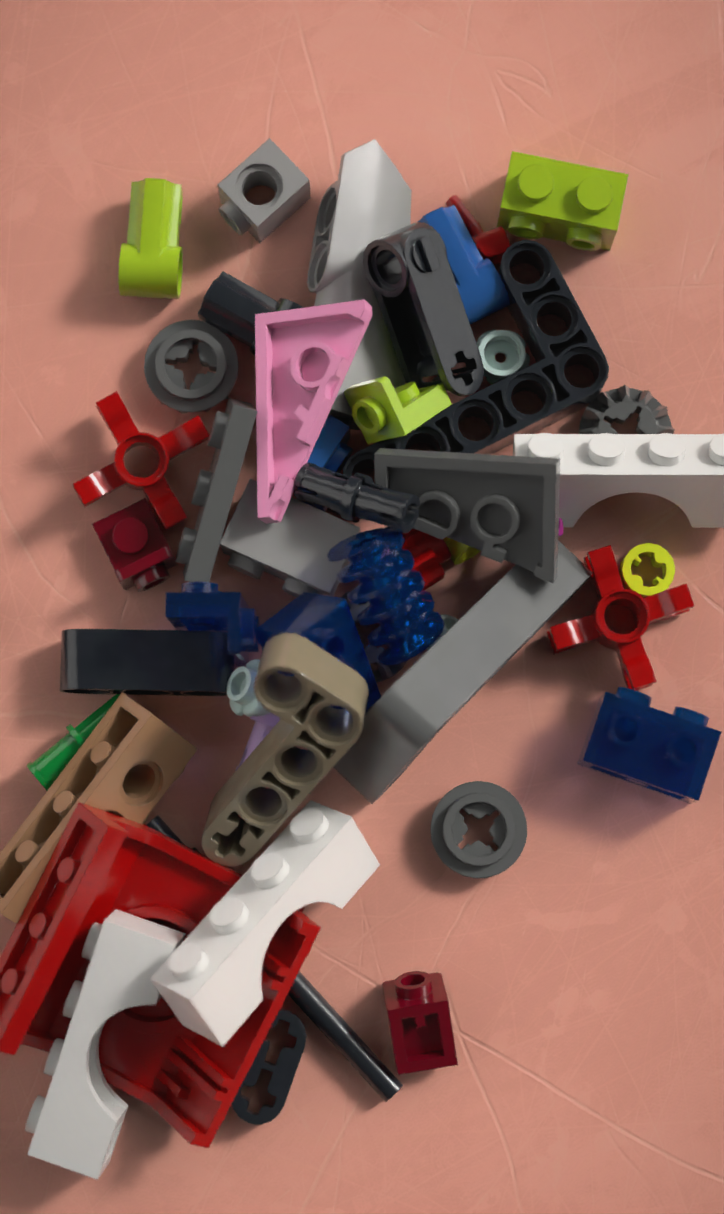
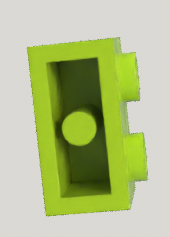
[496,151,629,251]

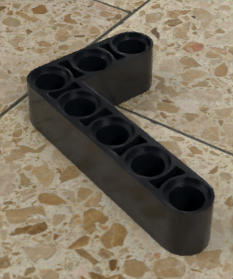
[343,240,609,476]

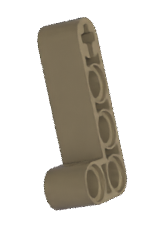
[202,633,368,867]

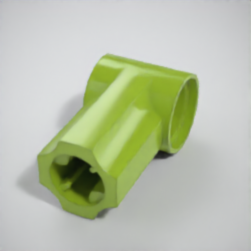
[118,178,183,299]

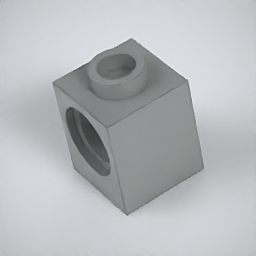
[218,138,311,243]

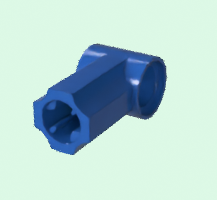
[418,205,510,325]

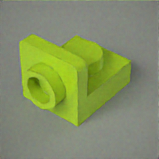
[344,376,452,444]

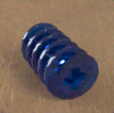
[327,527,445,665]

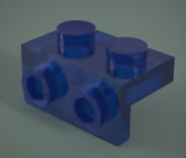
[166,582,260,667]

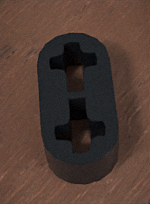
[232,1009,307,1125]

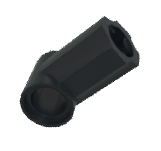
[198,271,304,355]

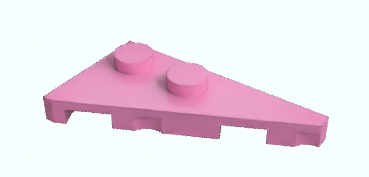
[255,299,372,524]

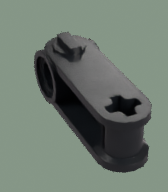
[363,222,484,396]

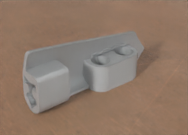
[307,139,411,430]

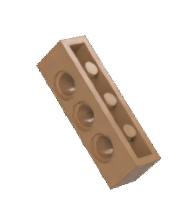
[0,693,198,924]

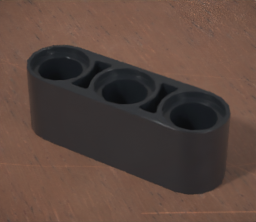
[60,629,235,696]

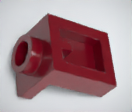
[92,498,178,592]
[382,971,458,1075]

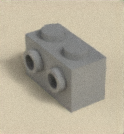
[220,479,360,604]

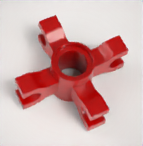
[72,391,210,531]
[546,545,695,693]

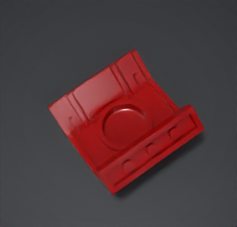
[0,802,321,1149]

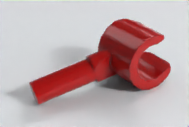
[446,195,510,265]

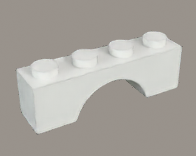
[513,433,724,528]
[150,800,380,1046]
[25,909,185,1180]

